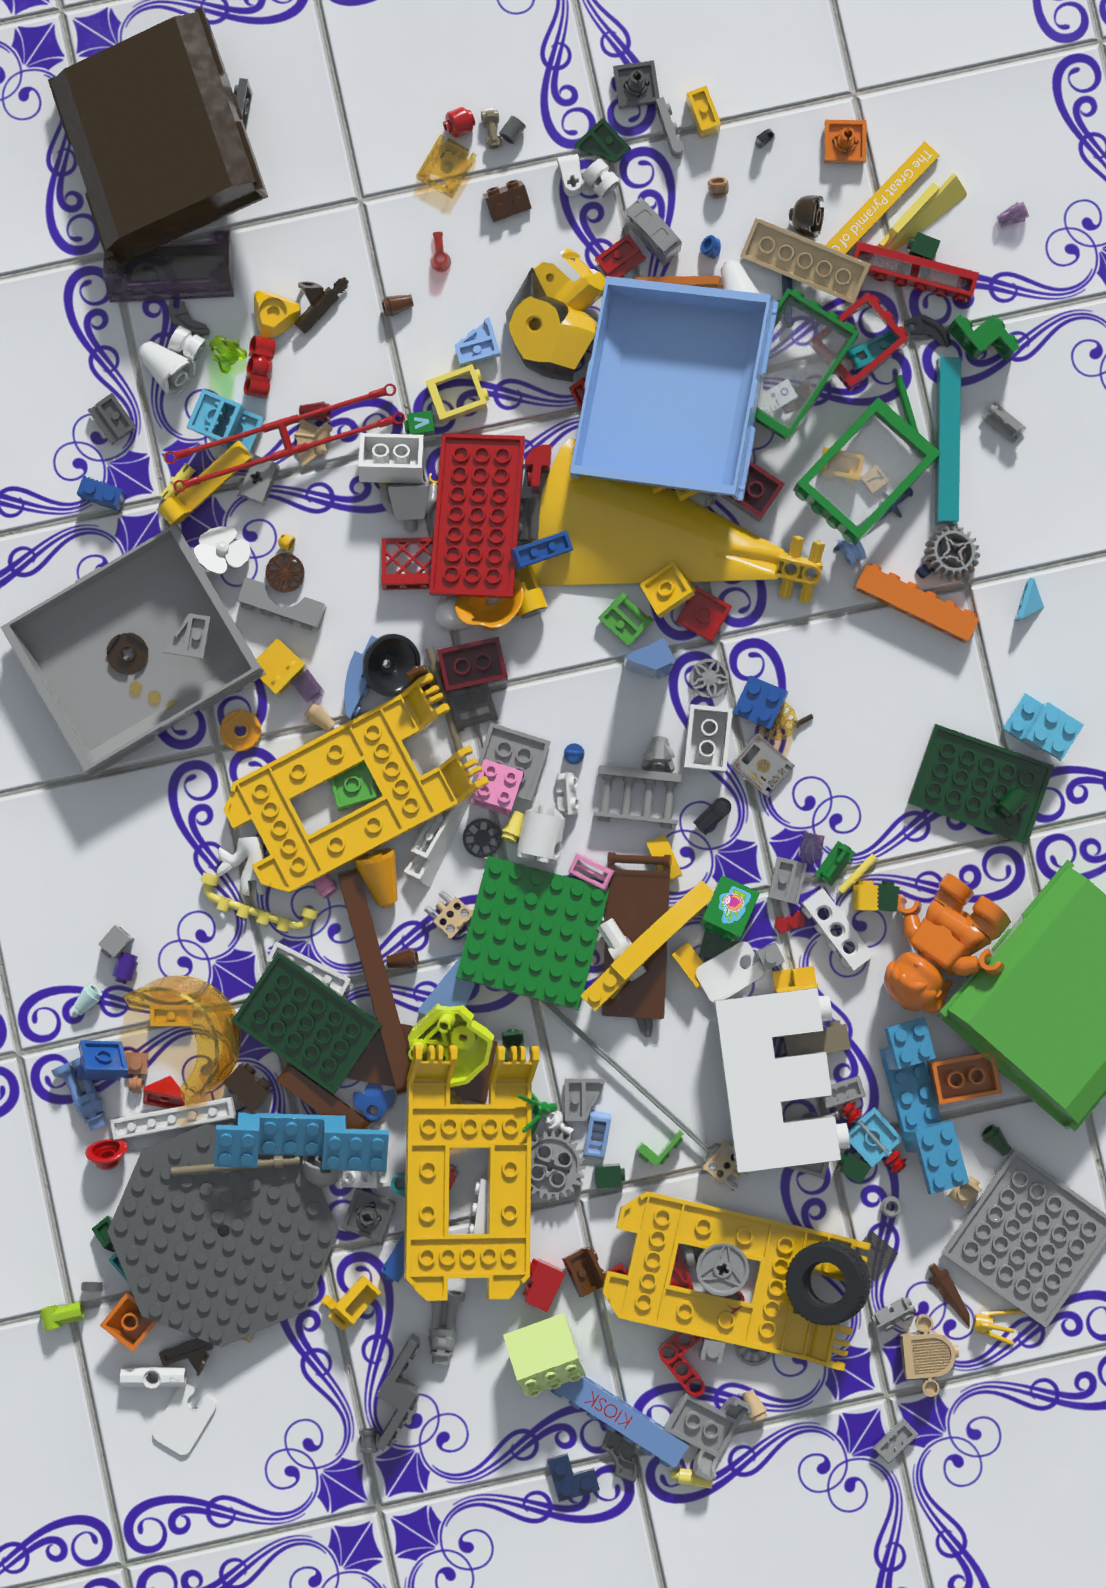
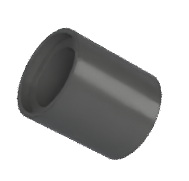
[499,116,526,144]

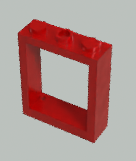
[809,292,909,392]

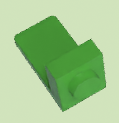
[636,1130,684,1166]

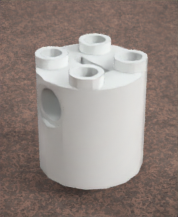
[516,805,566,864]

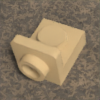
[947,1175,982,1209]

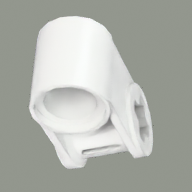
[557,154,582,197]

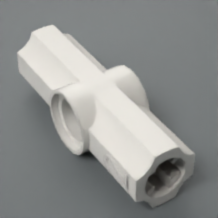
[597,918,647,981]
[120,1366,187,1389]

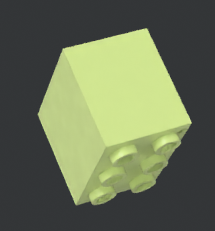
[503,1313,586,1397]

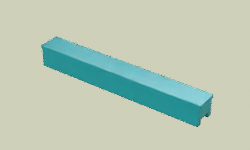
[935,356,961,525]

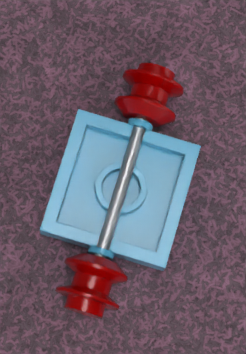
[840,1102,907,1173]

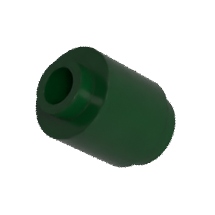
[998,787,1029,818]

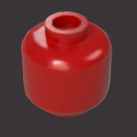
[443,107,475,138]

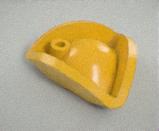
[254,290,301,339]

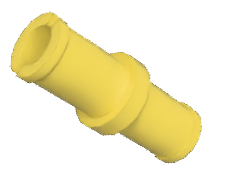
[160,463,196,500]

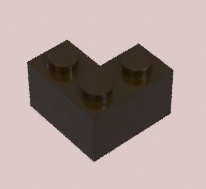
[223,1063,274,1113]

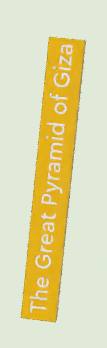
[825,141,940,254]

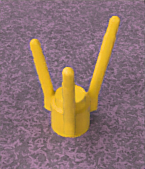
[973,1309,1024,1345]

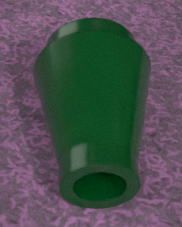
[981,1124,1012,1156]

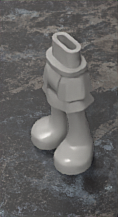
[428,1290,465,1365]

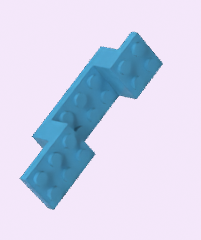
[879,1017,969,1195]
[214,1112,389,1172]

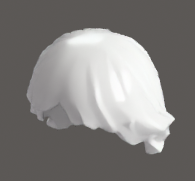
[435,596,473,631]

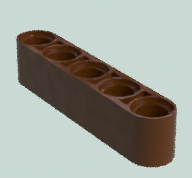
[276,1063,372,1130]

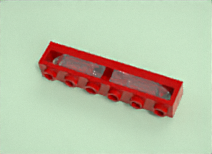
[853,241,979,303]

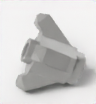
[641,736,675,773]

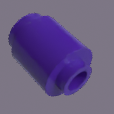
[112,952,138,984]

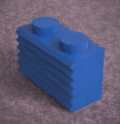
[77,476,126,512]

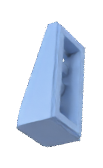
[583,1110,611,1158]

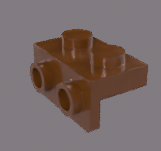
[483,180,532,222]
[562,1247,606,1297]

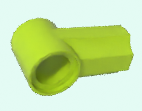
[39,1301,85,1331]

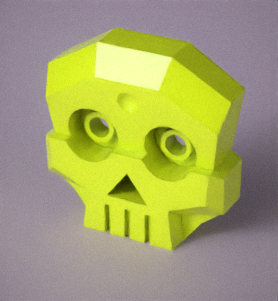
[408,1003,494,1087]

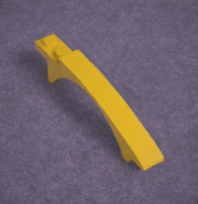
[581,881,714,1012]

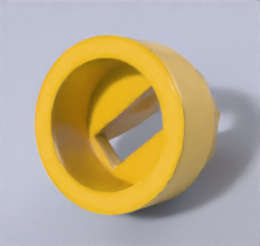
[278,534,296,552]

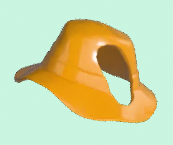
[455,577,523,631]

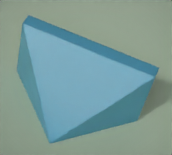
[1014,577,1044,621]

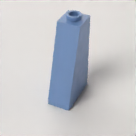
[418,956,476,1015]

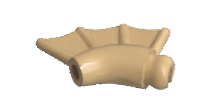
[294,419,333,468]

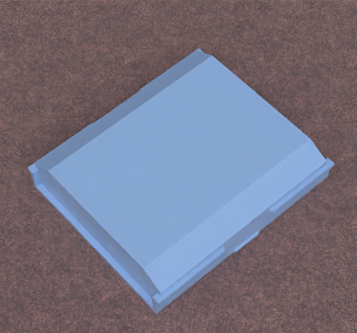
[570,276,779,501]

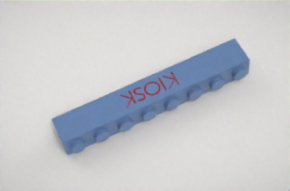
[551,1376,689,1468]

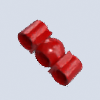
[243,335,276,399]

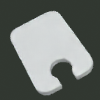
[695,941,763,1003]
[153,1384,216,1455]

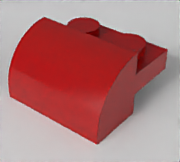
[525,445,552,493]

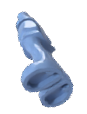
[51,1057,106,1131]

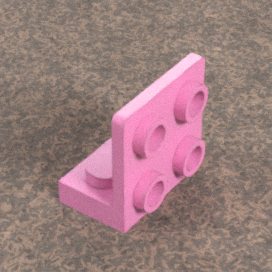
[470,759,523,817]

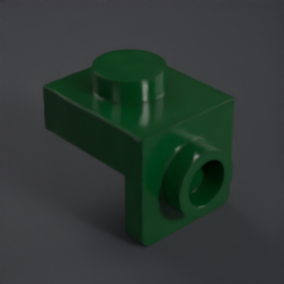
[502,1029,526,1062]

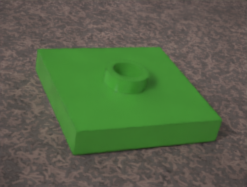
[330,762,378,811]

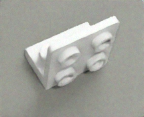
[342,1143,392,1188]

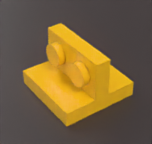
[639,561,696,619]

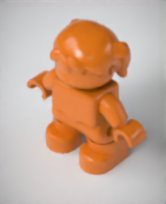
[884,873,1011,1014]

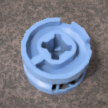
[838,538,867,566]

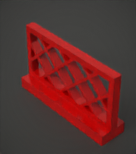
[381,537,433,590]

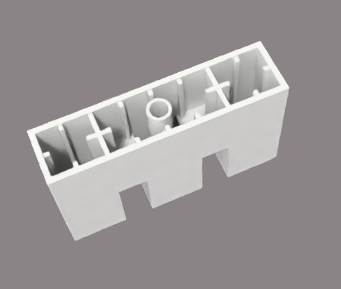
[714,988,850,1173]

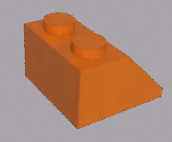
[100,1291,157,1352]

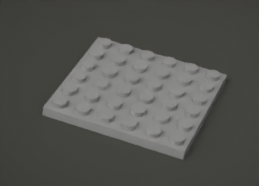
[941,1149,1106,1328]

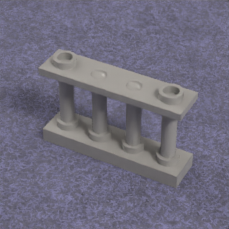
[594,765,683,829]

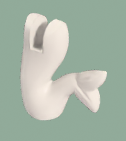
[217,837,266,896]

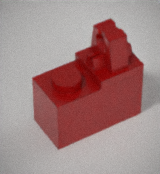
[522,1258,565,1312]

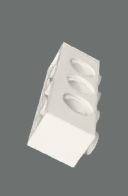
[801,888,874,971]

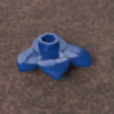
[353,1082,395,1122]

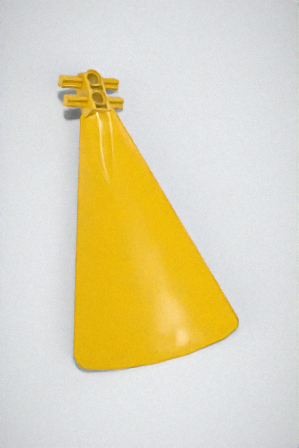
[531,439,825,603]

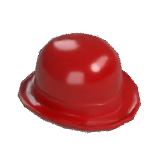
[85,1139,128,1170]

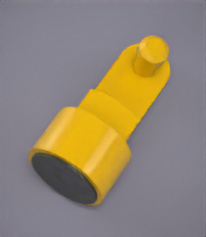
[516,565,548,619]

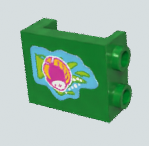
[699,875,760,942]

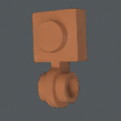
[126,1052,149,1093]

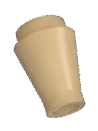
[304,702,336,732]
[742,1389,767,1423]

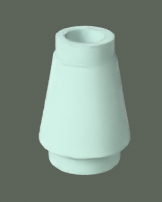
[72,984,102,1015]

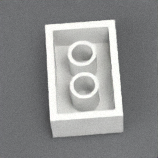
[358,433,424,484]
[683,704,733,773]

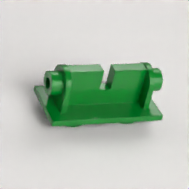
[814,841,855,887]

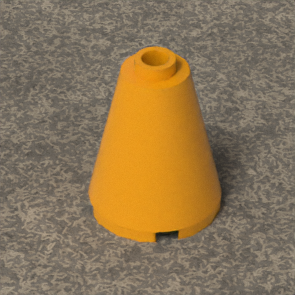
[354,848,398,909]

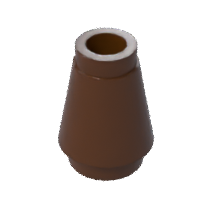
[382,294,414,317]
[386,948,419,969]

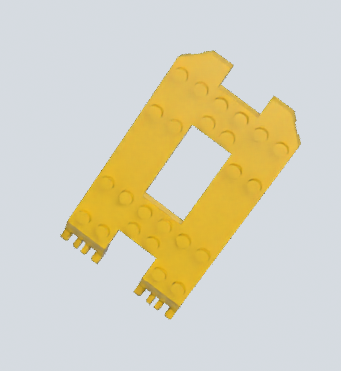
[224,673,490,893]
[404,1045,539,1301]
[602,1191,871,1371]

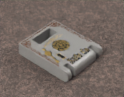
[730,733,795,798]

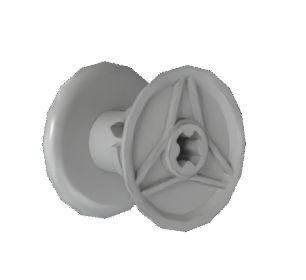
[695,1243,750,1296]

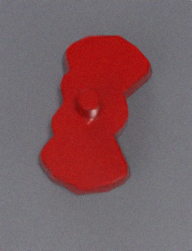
[775,910,806,934]

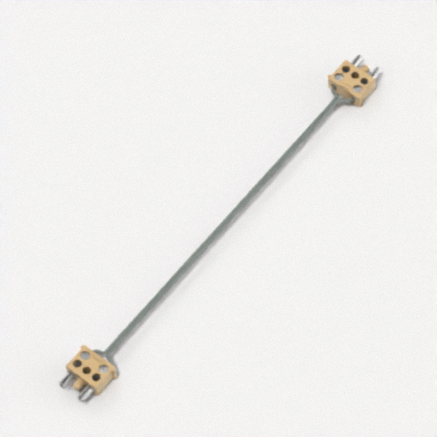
[424,890,751,1191]

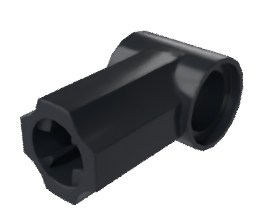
[693,797,732,835]

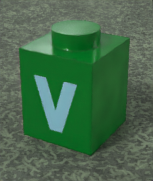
[404,410,436,437]

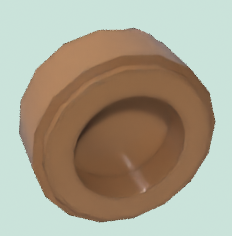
[708,177,729,199]

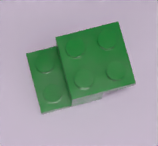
[947,314,1020,362]

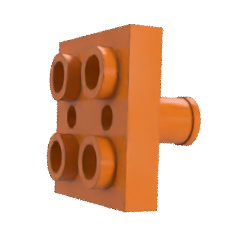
[824,120,867,164]

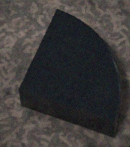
[755,129,775,149]

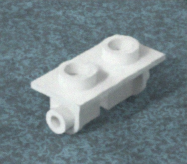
[555,772,580,816]

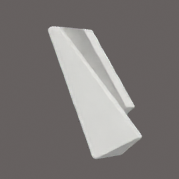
[404,795,472,887]

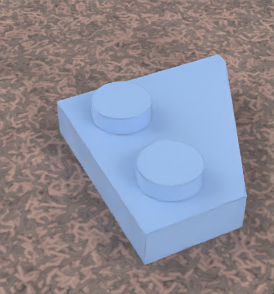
[454,317,500,367]

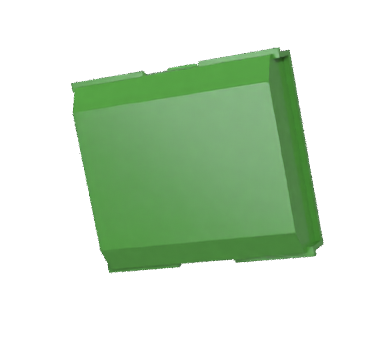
[937,860,1106,1132]

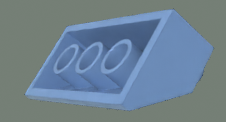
[623,638,675,680]

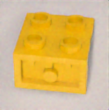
[256,638,307,697]

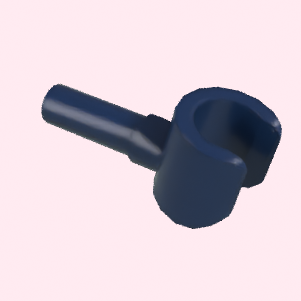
[916,563,946,578]

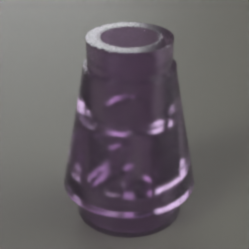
[996,202,1029,228]

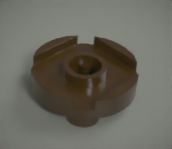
[107,633,148,674]

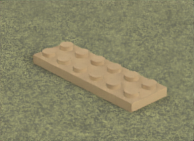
[740,217,871,304]

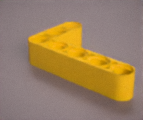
[157,441,253,526]

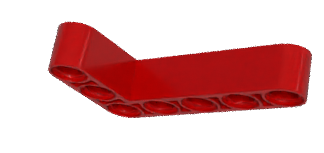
[658,1290,745,1397]

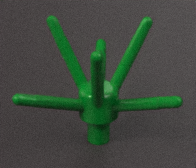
[518,1093,557,1138]

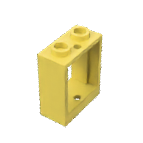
[426,364,490,424]

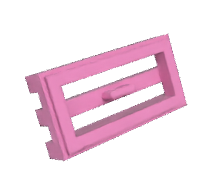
[568,853,615,891]

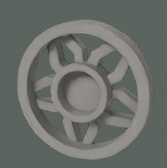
[690,659,729,698]

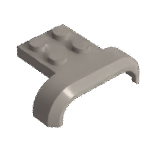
[664,1391,752,1481]

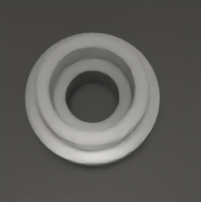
[880,1196,902,1218]

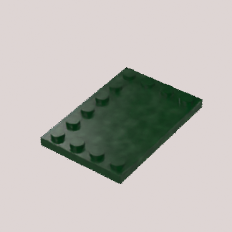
[907,724,1054,845]
[231,951,382,1094]

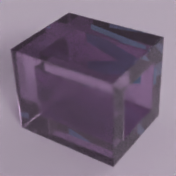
[290,669,324,703]
[797,832,825,864]

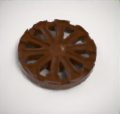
[265,553,305,593]

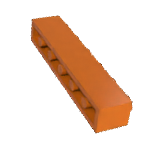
[853,563,979,644]

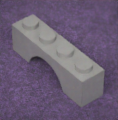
[237,577,326,631]

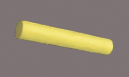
[838,854,878,895]

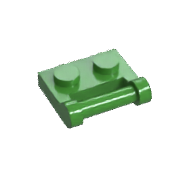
[598,591,654,647]

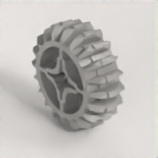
[923,525,980,582]

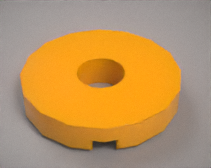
[220,710,262,751]

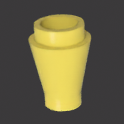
[501,811,524,844]

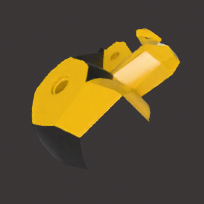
[505,248,606,382]

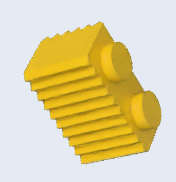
[852,881,879,911]

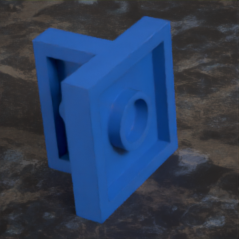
[77,1040,129,1081]

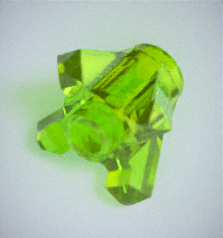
[209,335,247,374]

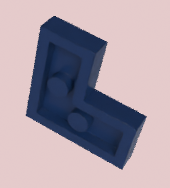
[547,1453,600,1502]

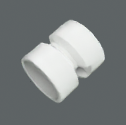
[581,159,621,199]
[168,326,207,363]

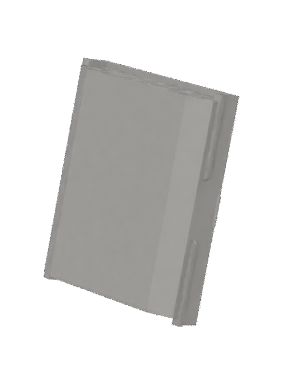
[0,524,266,777]

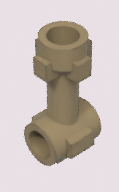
[481,108,502,149]

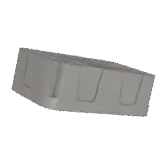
[624,197,682,265]

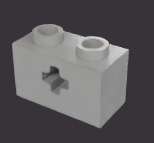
[238,455,280,506]

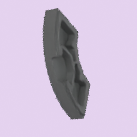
[601,1429,637,1482]

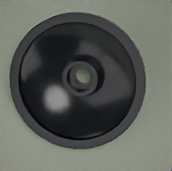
[362,634,421,697]

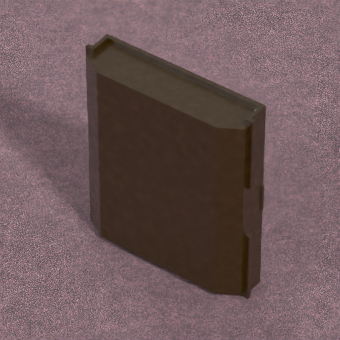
[48,7,268,264]

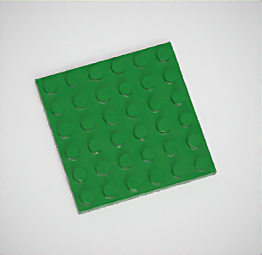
[456,856,610,1011]

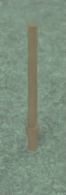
[425,647,468,765]
[171,1155,300,1176]

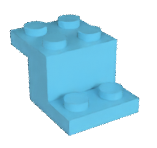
[187,389,265,453]
[1002,693,1084,761]

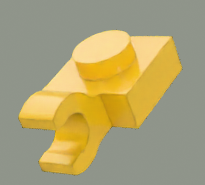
[320,1295,348,1331]

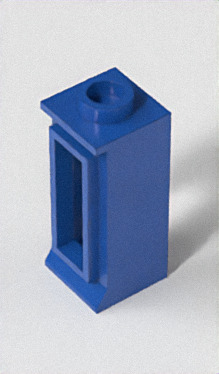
[380,1232,405,1283]

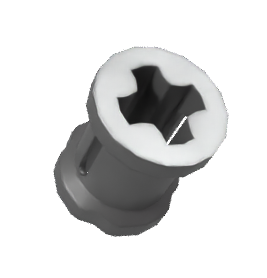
[359,1428,378,1453]

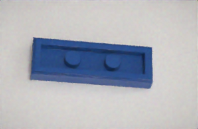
[510,530,573,570]

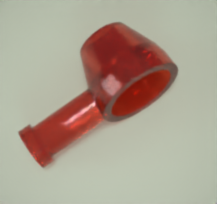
[430,232,451,272]

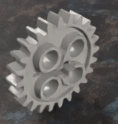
[531,1131,586,1200]

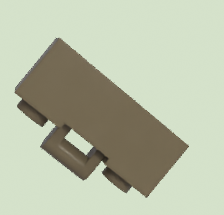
[783,1020,851,1056]

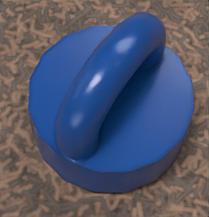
[700,235,721,259]
[564,743,585,765]

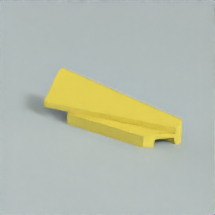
[877,173,967,251]

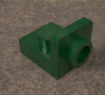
[92,1215,115,1252]

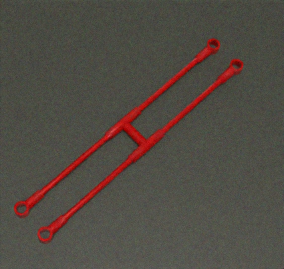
[164,383,405,493]

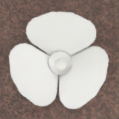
[194,526,251,574]

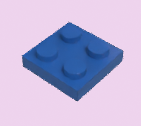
[733,675,789,730]

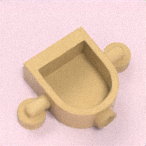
[899,1314,959,1397]

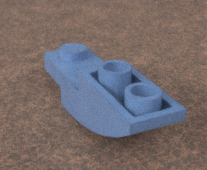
[344,635,377,720]

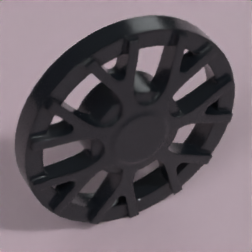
[463,818,502,858]

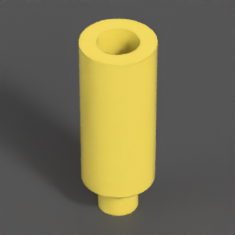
[670,1468,713,1489]

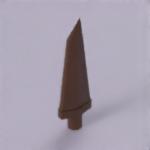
[928,1263,970,1328]

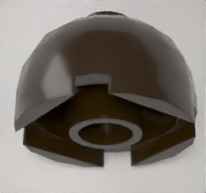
[789,195,824,238]

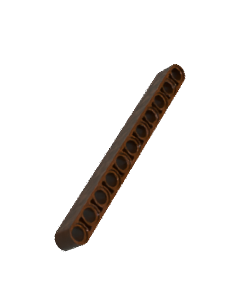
[337,868,411,1095]

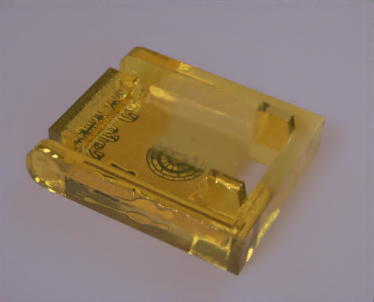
[416,134,477,199]

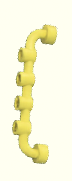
[201,873,319,932]

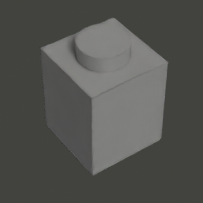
[98,925,134,958]
[755,942,785,971]
[699,1338,726,1364]

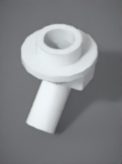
[545,1111,574,1136]

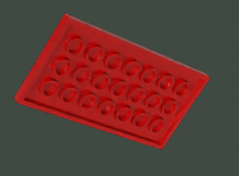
[429,433,525,599]

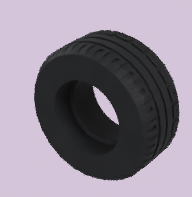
[785,1241,871,1326]

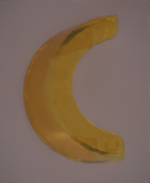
[123,975,241,1106]

